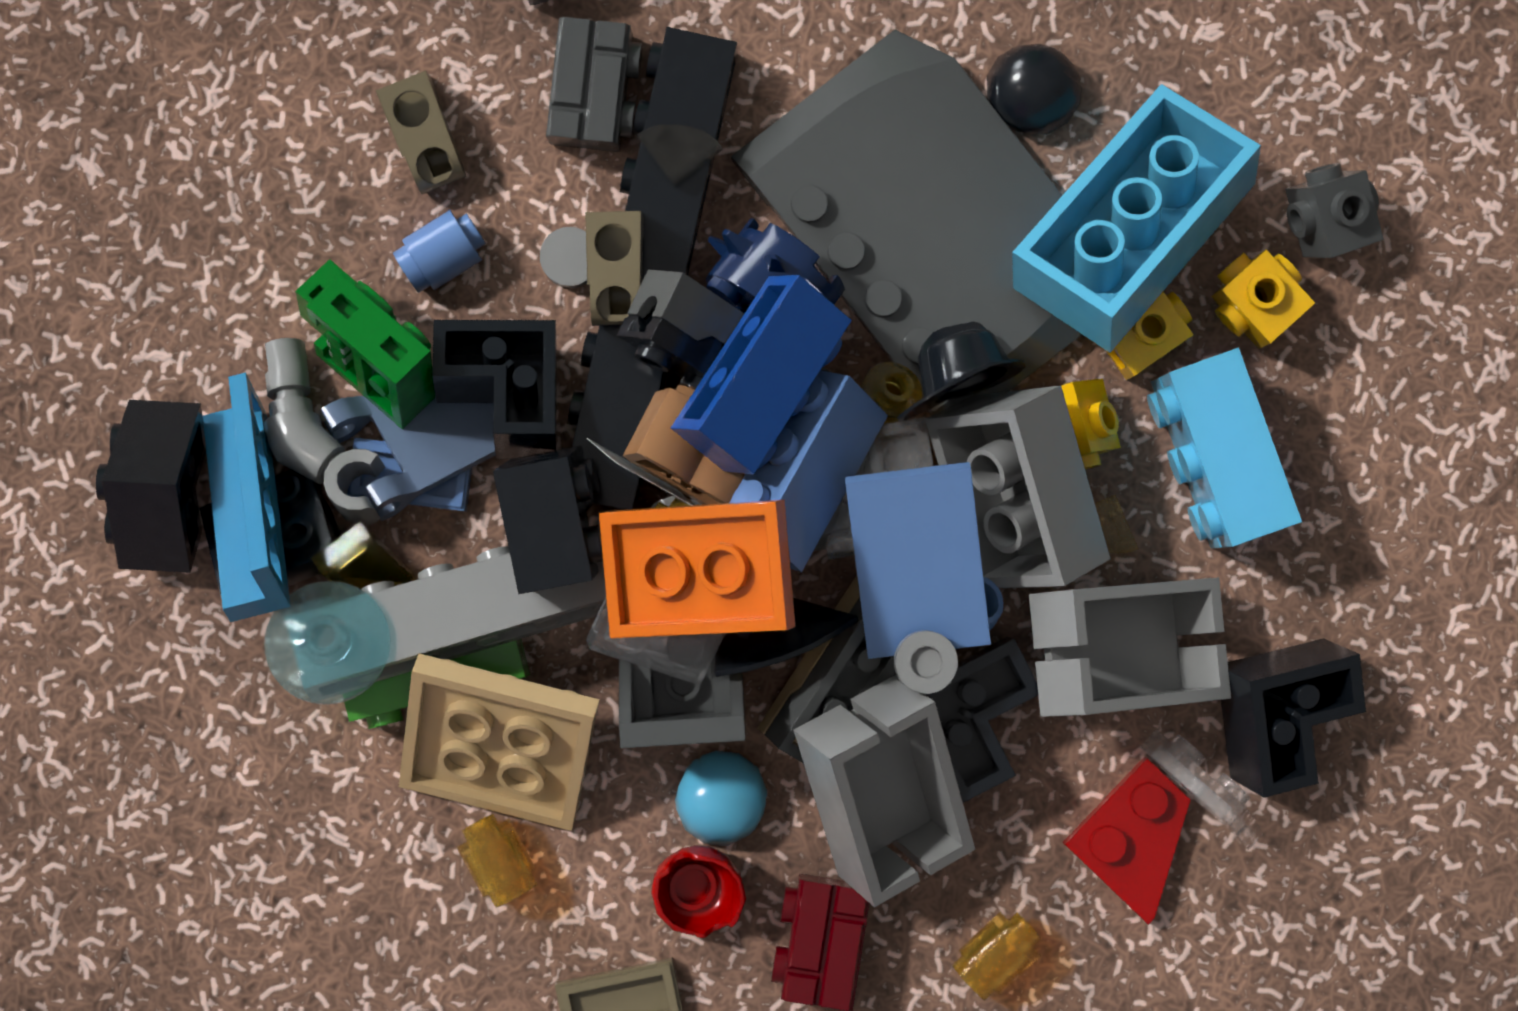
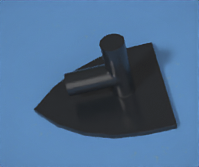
[714,598,859,677]

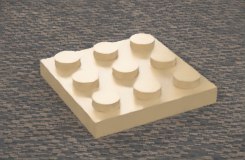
[399,653,600,831]

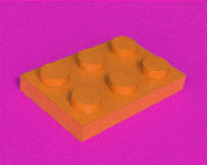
[599,499,795,638]

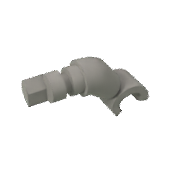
[264,338,385,525]

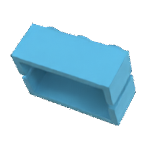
[1147,347,1302,548]

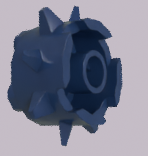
[705,218,846,314]

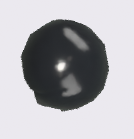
[987,44,1082,135]

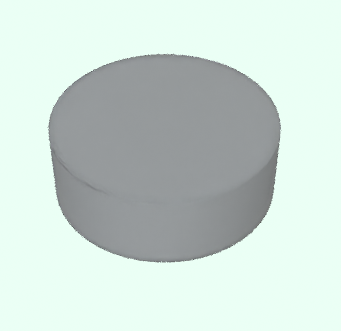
[540,227,587,288]

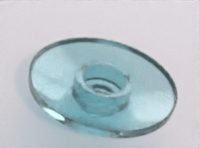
[264,581,391,705]

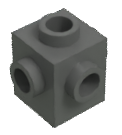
[1285,163,1384,258]

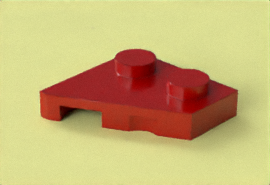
[1062,757,1191,925]

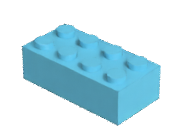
[1012,84,1261,353]

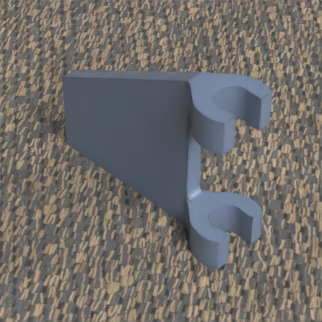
[321,395,496,521]

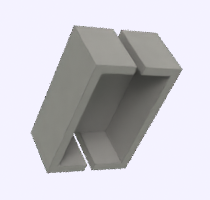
[1029,577,1231,717]
[793,674,976,907]

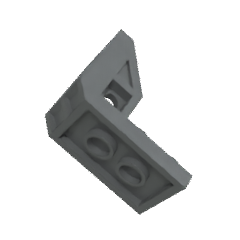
[619,633,746,748]

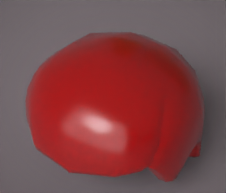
[651,845,746,938]

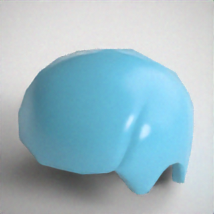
[675,751,767,846]

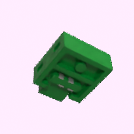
[295,259,435,430]

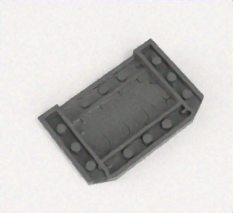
[731,30,1082,416]

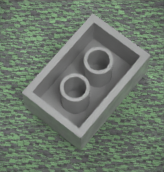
[925,385,1111,588]

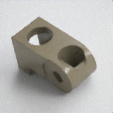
[376,71,466,194]
[585,211,644,326]

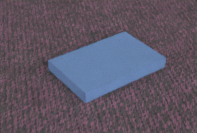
[845,462,991,659]

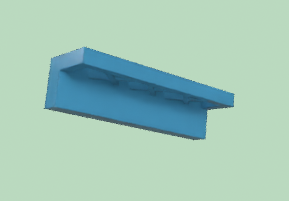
[203,372,291,622]

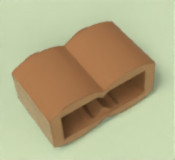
[623,385,745,505]

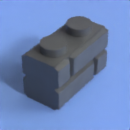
[546,17,643,152]

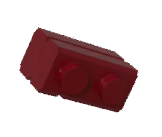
[771,874,870,1011]

